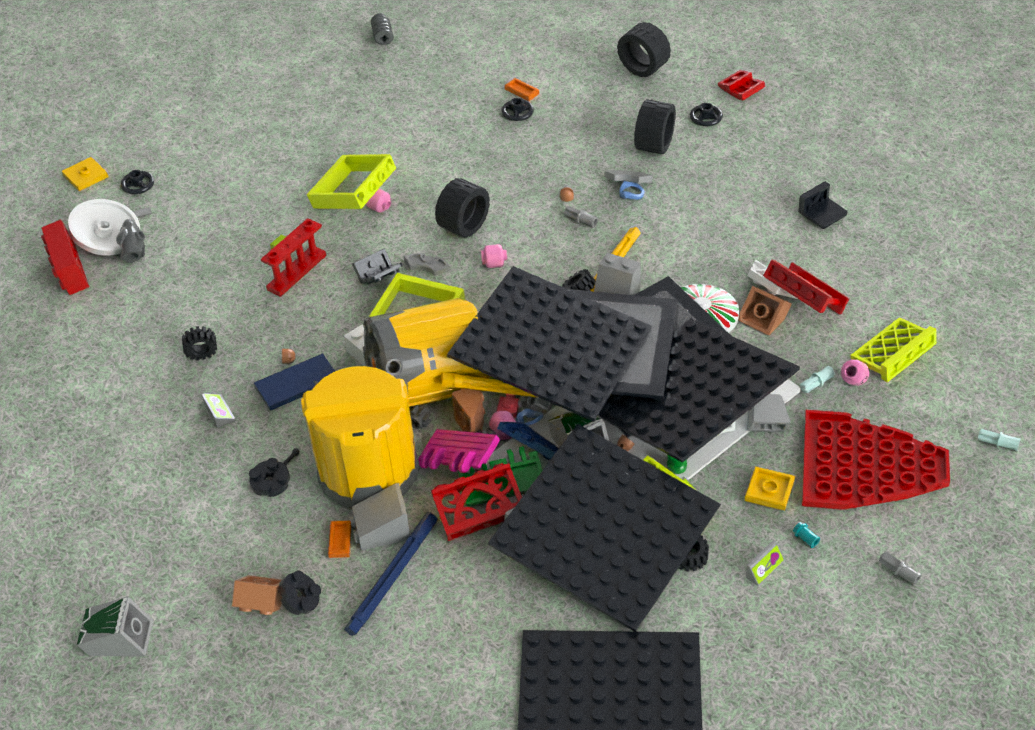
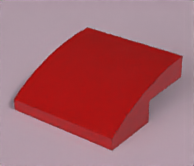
[718,70,765,101]

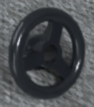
[501,98,534,121]
[690,103,723,126]
[121,170,154,194]

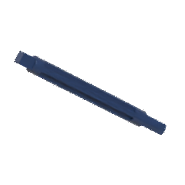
[344,512,438,636]

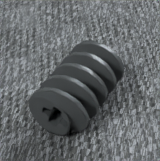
[370,13,394,45]

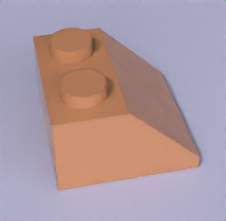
[738,286,792,335]
[452,388,485,433]
[232,575,282,615]

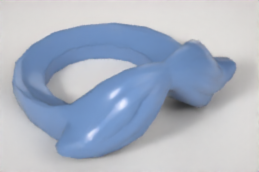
[619,180,645,200]
[516,409,543,426]

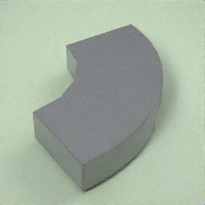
[604,170,653,184]
[404,253,451,276]

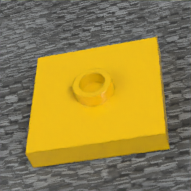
[62,157,109,191]
[745,466,795,511]

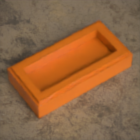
[504,78,539,101]
[328,520,352,558]

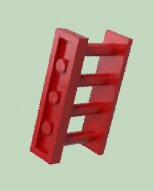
[261,218,327,297]
[763,260,850,315]

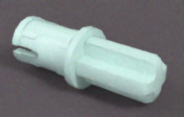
[800,366,835,393]
[978,429,1021,451]

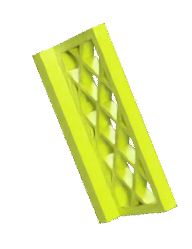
[850,317,936,382]

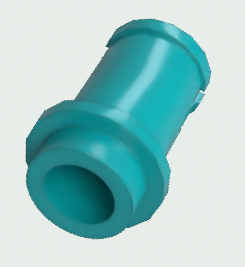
[793,522,820,548]

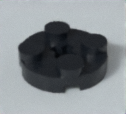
[249,458,290,497]
[278,570,321,615]

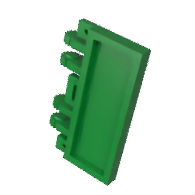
[458,446,542,507]

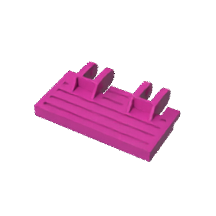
[418,429,500,473]

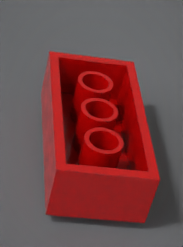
[41,219,90,295]

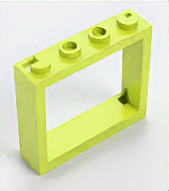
[306,154,396,209]
[369,273,465,317]

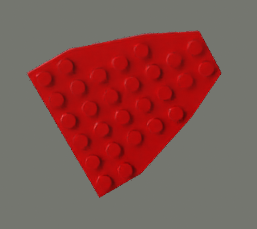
[802,409,950,510]

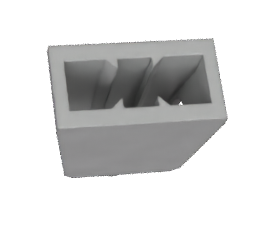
[748,394,790,432]

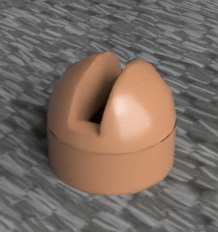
[560,187,574,202]
[282,349,296,364]
[617,434,635,451]

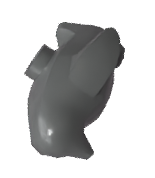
[116,219,145,263]

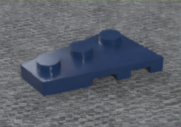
[497,422,559,460]

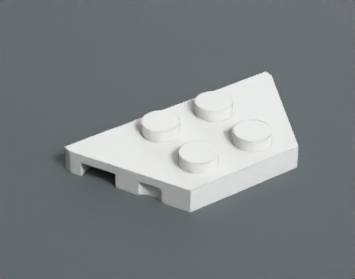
[747,260,798,299]

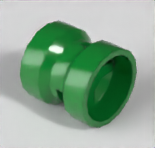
[667,455,687,474]

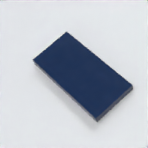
[254,353,335,411]

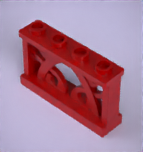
[431,463,522,541]

